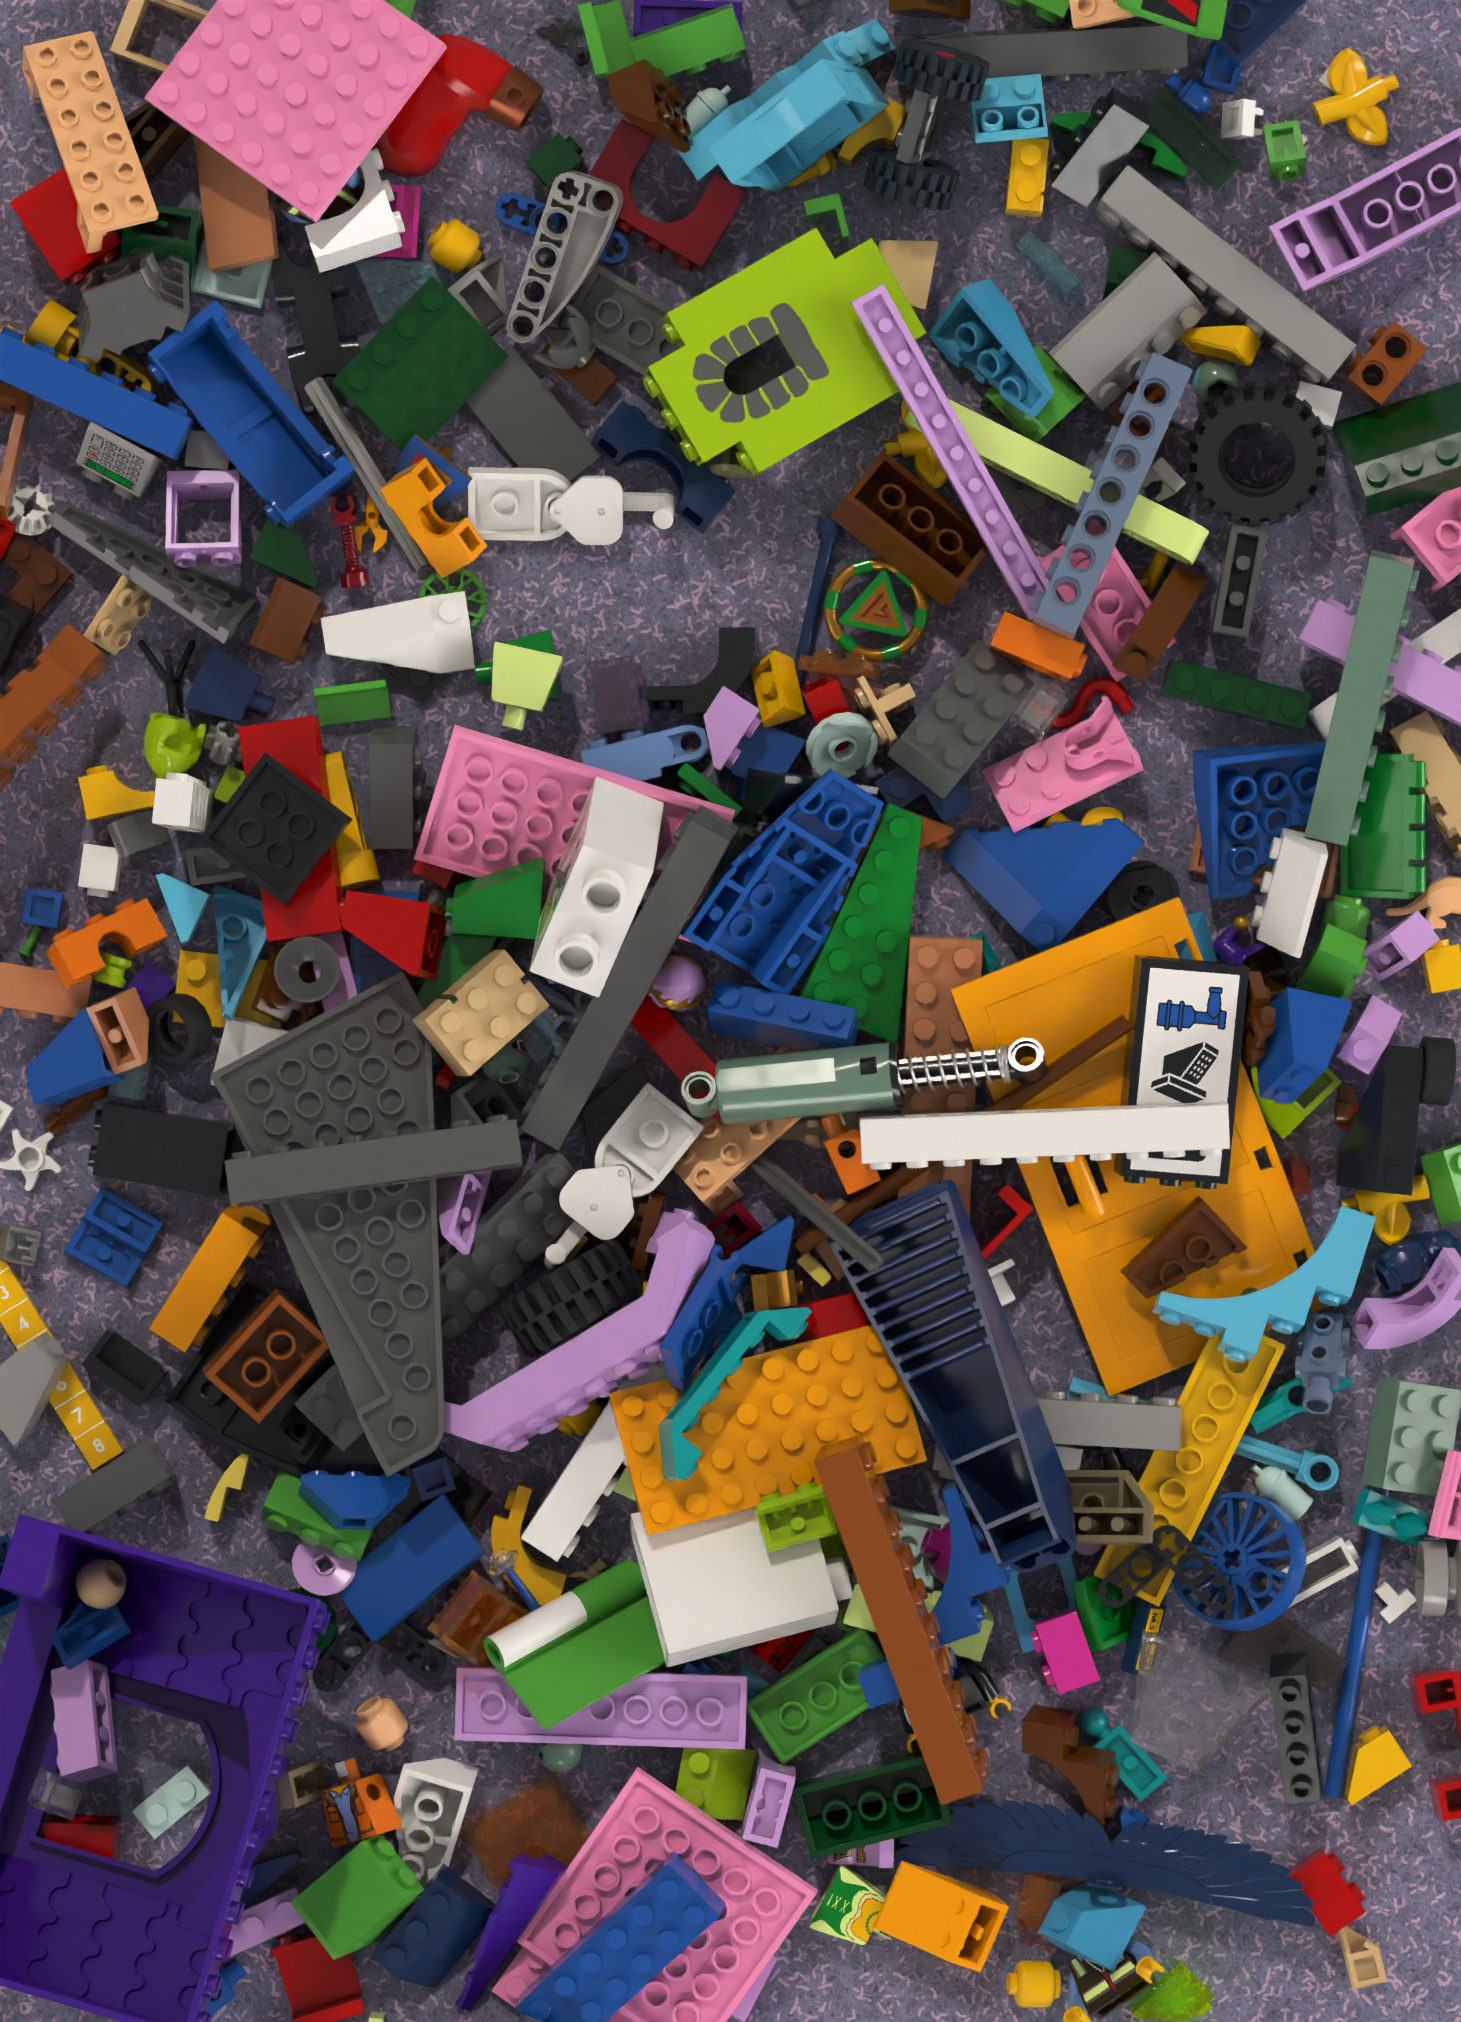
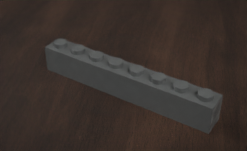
[895,20,1188,91]
[224,1115,523,1208]

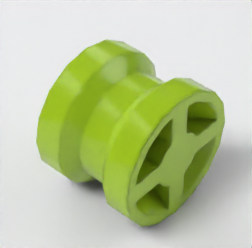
[92,951,132,989]

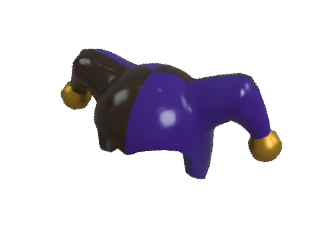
[1214,915,1289,1000]

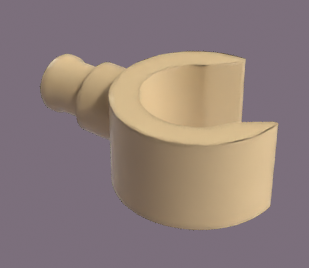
[568,1558,607,1580]

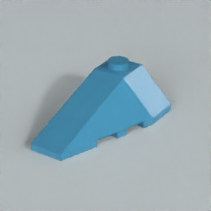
[928,278,1055,418]

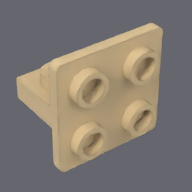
[852,675,916,751]

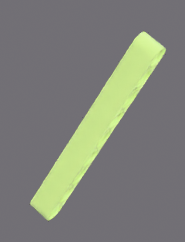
[904,398,1209,565]

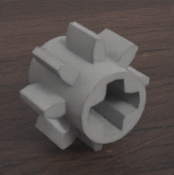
[202,720,242,765]

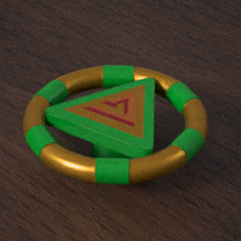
[823,557,930,662]

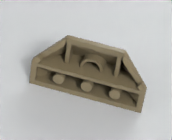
[1064,1470,1154,1545]

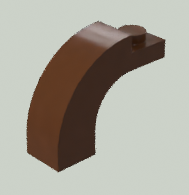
[1112,560,1209,684]

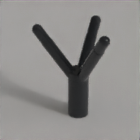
[138,640,196,714]

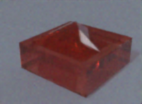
[1283,1157,1311,1195]

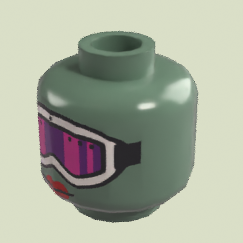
[482,1034,529,1084]

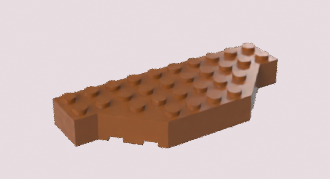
[0,623,109,792]

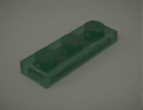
[1146,88,1243,192]

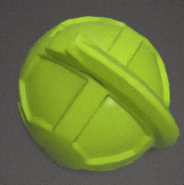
[144,712,206,786]

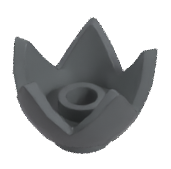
[532,304,596,369]

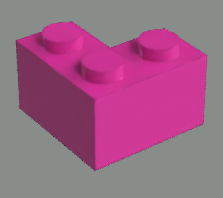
[1030,1608,1100,1694]

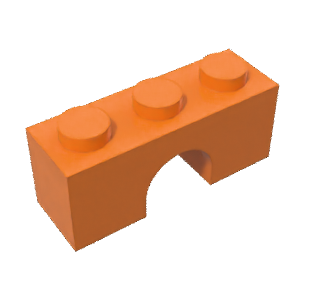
[46,898,168,990]

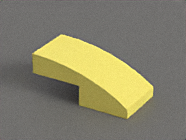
[204,1452,251,1522]

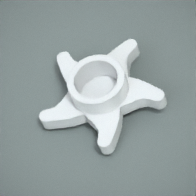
[0,1130,62,1191]

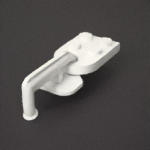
[468,467,675,545]
[544,1082,704,1270]

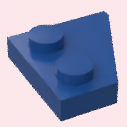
[51,1603,132,1670]

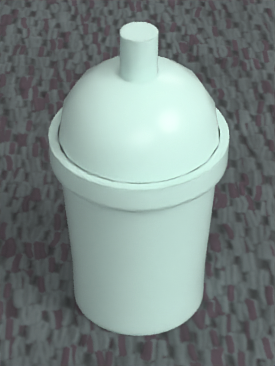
[683,85,731,141]
[1251,1464,1313,1521]

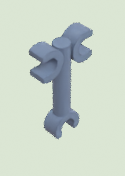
[518,957,584,1030]

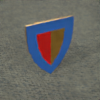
[395,434,473,509]

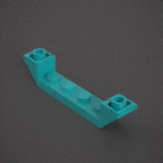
[658,1307,812,1482]

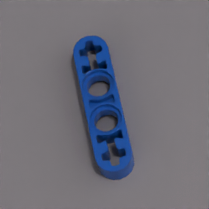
[495,192,629,266]

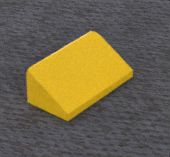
[750,650,805,728]

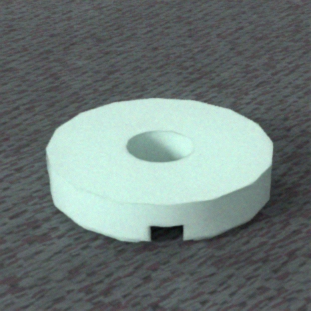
[806,712,878,778]

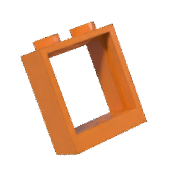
[988,611,1088,683]

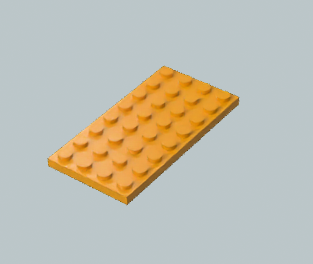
[608,1320,927,1536]

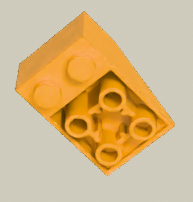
[873,1861,1009,1972]

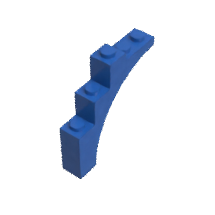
[857,1481,1014,1709]

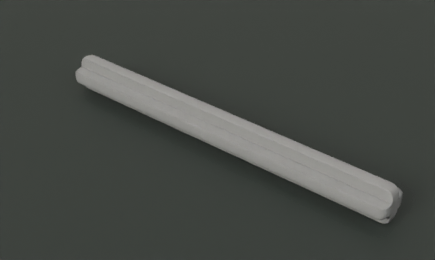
[304,377,429,570]

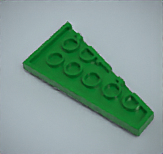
[799,802,922,1042]

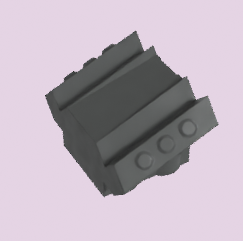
[79,247,190,363]

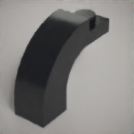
[647,627,755,716]

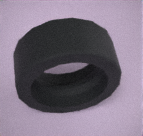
[146,994,213,1065]
[1419,1036,1456,1106]

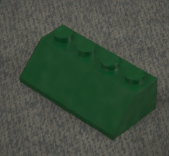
[793,1751,951,1859]

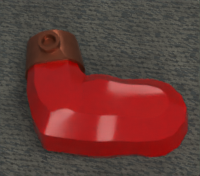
[371,33,545,177]

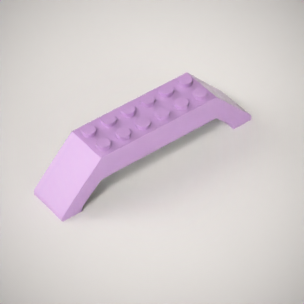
[1268,127,1461,292]
[444,1221,715,1452]

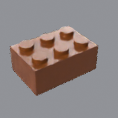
[203,1288,328,1424]

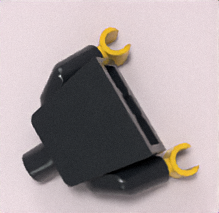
[898,1654,1011,1754]

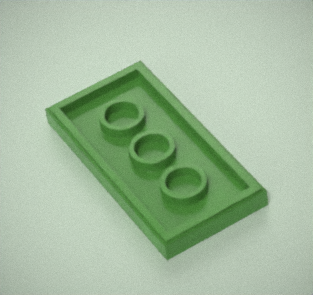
[746,1627,884,1765]

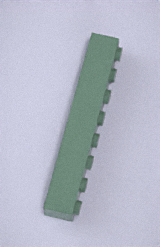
[1305,550,1420,846]

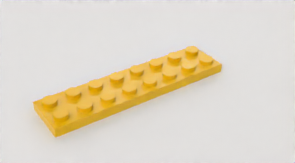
[1093,1334,1286,1607]

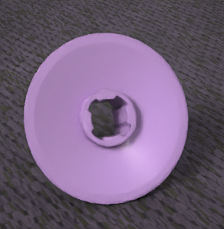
[292,1541,357,1595]

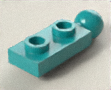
[1079,1707,1168,1801]

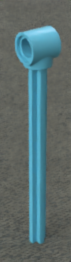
[1066,1376,1339,1491]

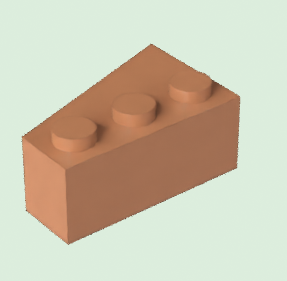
[0,962,92,1024]

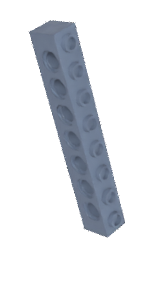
[1030,352,1193,640]

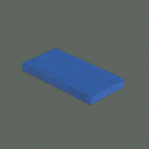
[338,1495,486,1642]

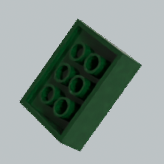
[330,276,508,453]
[1332,382,1461,517]

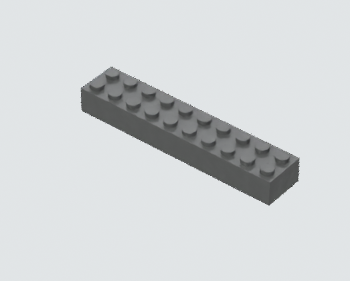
[520,805,740,1150]

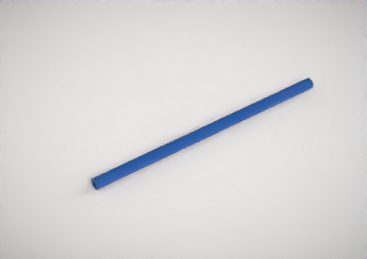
[1323,1486,1391,1799]

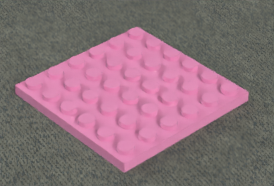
[145,0,447,223]
[516,1767,818,2022]

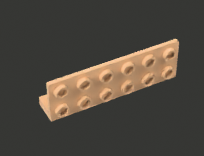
[22,31,158,254]
[673,1047,802,1217]

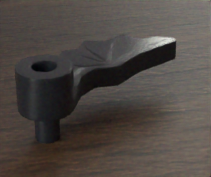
[536,23,590,66]

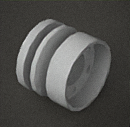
[1415,1539,1461,1617]

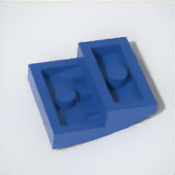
[64,1187,164,1289]

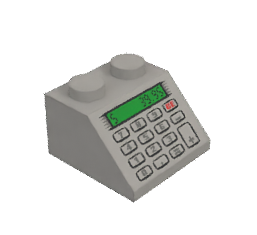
[75,422,164,501]

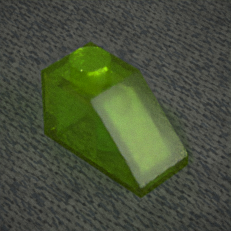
[1130,1959,1215,2021]

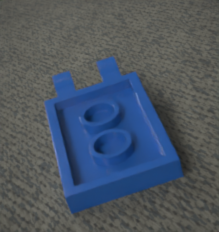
[659,1244,749,1392]

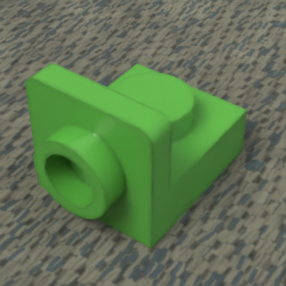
[1262,120,1306,181]

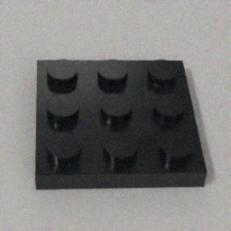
[200,752,352,906]

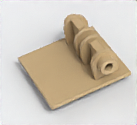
[83,575,153,656]

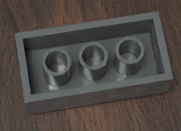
[887,639,1035,800]

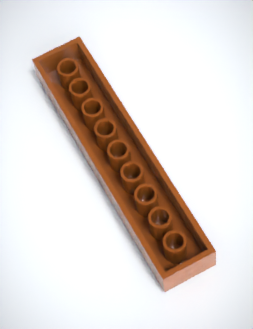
[814,1433,991,1805]

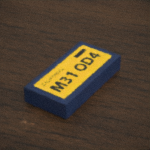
[1121,1600,1167,1675]

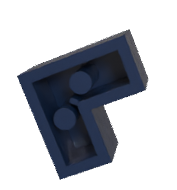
[873,766,974,824]

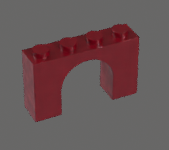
[589,118,747,272]

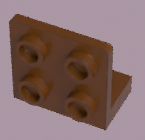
[584,1190,665,1271]

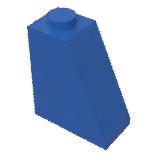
[26,1008,124,1106]

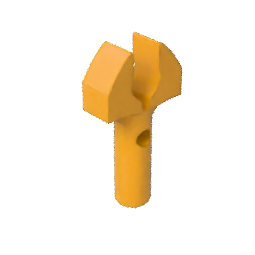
[353,494,389,554]

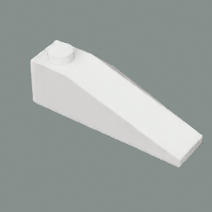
[321,591,475,674]
[394,1758,479,1888]

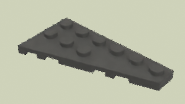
[50,501,259,644]

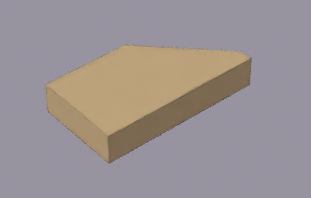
[1338,1926,1387,1990]

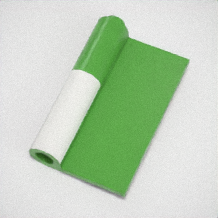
[483,1559,665,1731]

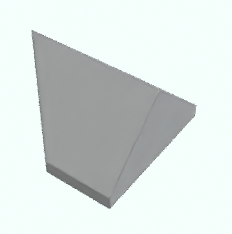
[448,251,510,335]

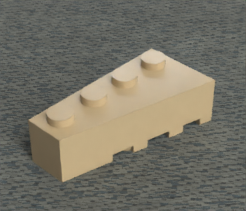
[1385,710,1461,858]

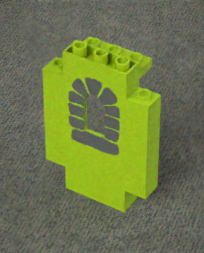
[643,227,927,476]

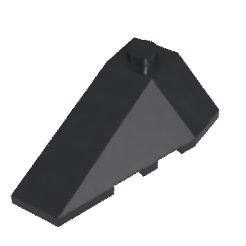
[1335,1045,1423,1196]

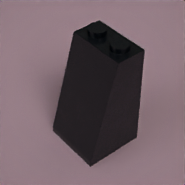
[88,1103,235,1196]

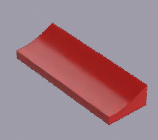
[238,715,347,942]

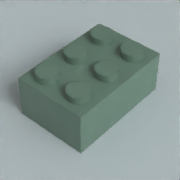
[1362,1376,1461,1496]

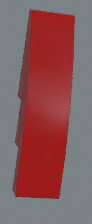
[631,993,721,1122]

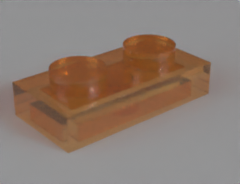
[798,650,880,680]

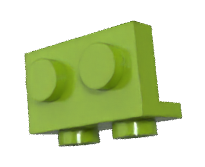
[755,1482,838,1554]

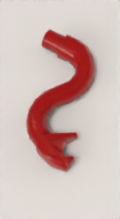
[1025,677,1135,728]

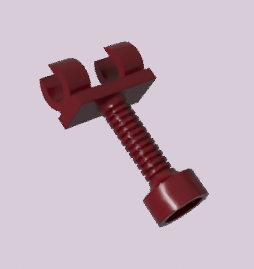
[330,491,370,589]

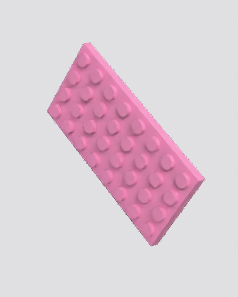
[414,725,735,943]

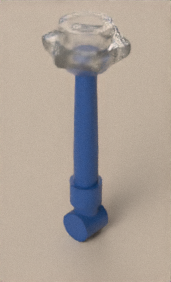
[487,1548,541,1612]

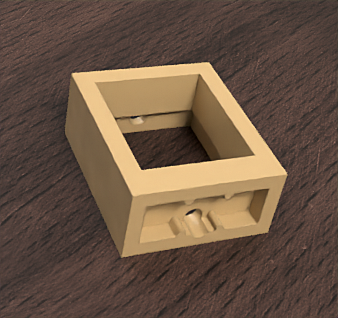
[110,0,209,75]

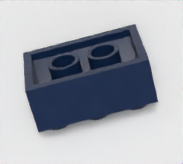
[371,1863,496,1989]

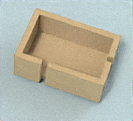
[412,950,550,1076]

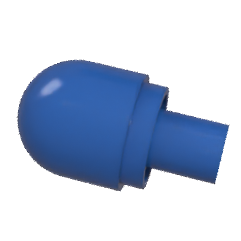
[1164,74,1211,115]

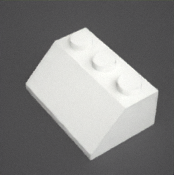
[1251,828,1328,958]

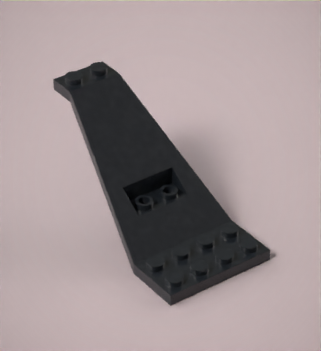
[166,1282,493,1527]

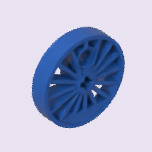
[1172,1492,1306,1631]

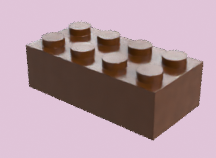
[831,451,989,607]

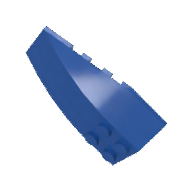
[680,768,884,995]

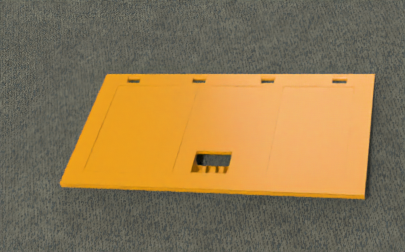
[949,897,1330,1397]

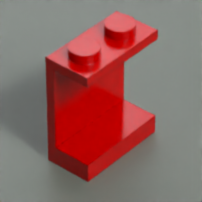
[980,1182,1033,1260]
[270,1932,367,2022]

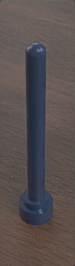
[794,517,845,689]

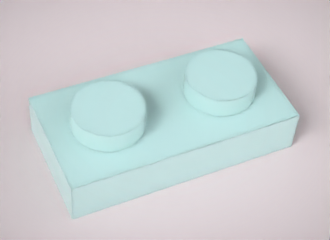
[132,1764,211,1839]

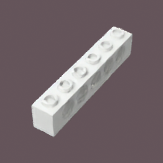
[152,772,215,833]

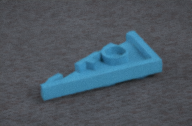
[214,884,268,1021]

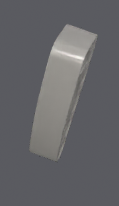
[506,170,624,343]

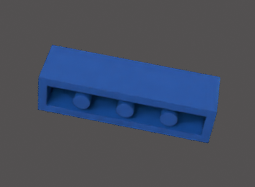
[707,980,859,1051]

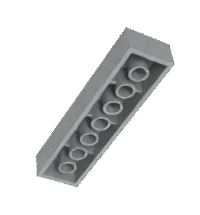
[1096,165,1357,387]

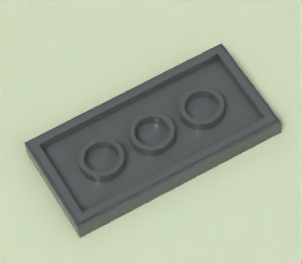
[465,344,602,483]

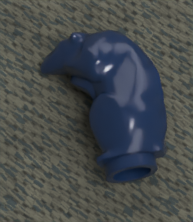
[1375,1230,1461,1294]

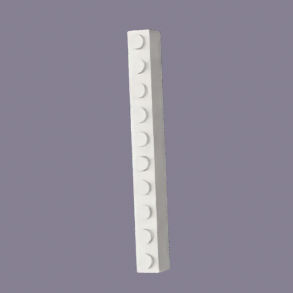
[860,1101,1230,1170]

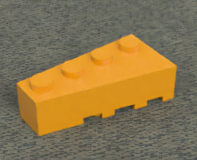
[149,1205,274,1352]

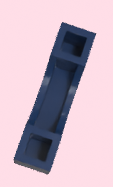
[590,401,736,534]

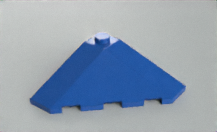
[1193,742,1326,900]
[943,818,1145,952]

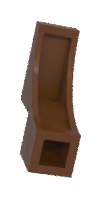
[1022,1704,1120,1830]

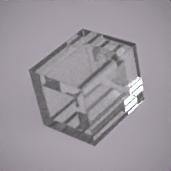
[1012,678,1068,741]

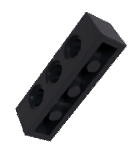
[1269,1653,1323,1804]

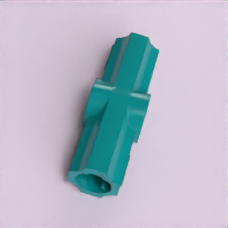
[1250,1374,1353,1434]

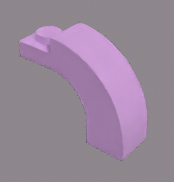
[1349,1247,1461,1349]

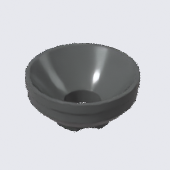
[274,937,341,1003]

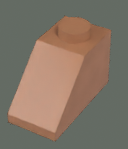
[86,987,149,1075]

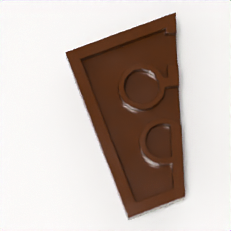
[1120,1196,1248,1299]

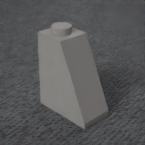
[0,1332,68,1446]

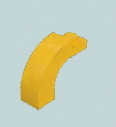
[491,1483,568,1606]

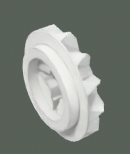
[8,481,58,536]

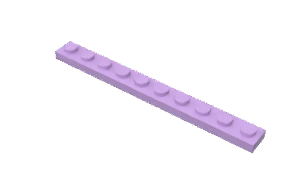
[850,284,1060,620]

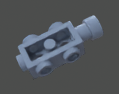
[1295,1312,1352,1414]

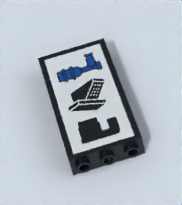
[1114,955,1250,1189]

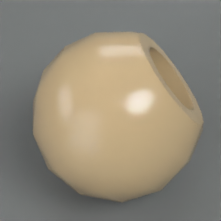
[75,1558,127,1609]

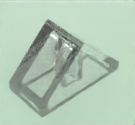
[27,1766,86,1820]

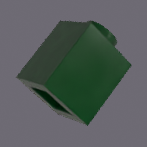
[526,132,584,191]

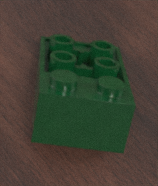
[121,204,203,322]

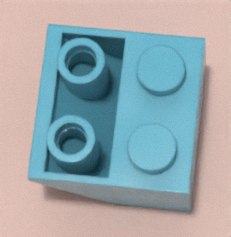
[969,74,1048,143]

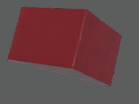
[706,1199,762,1260]

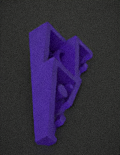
[455,1853,568,2011]

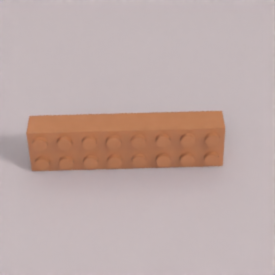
[897,934,983,1222]

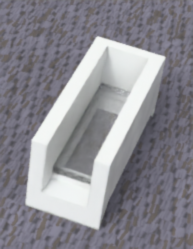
[1262,1536,1359,1608]

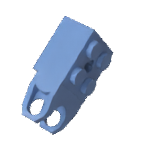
[581,725,709,783]

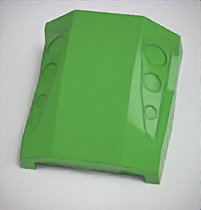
[984,345,1087,443]

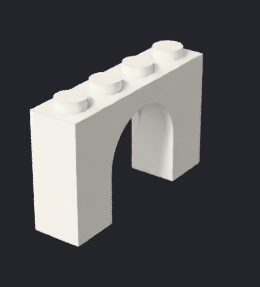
[305,148,405,273]

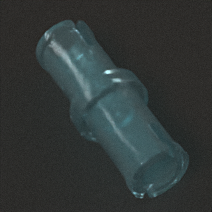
[1016,230,1083,296]

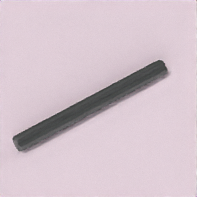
[749,1153,884,1273]

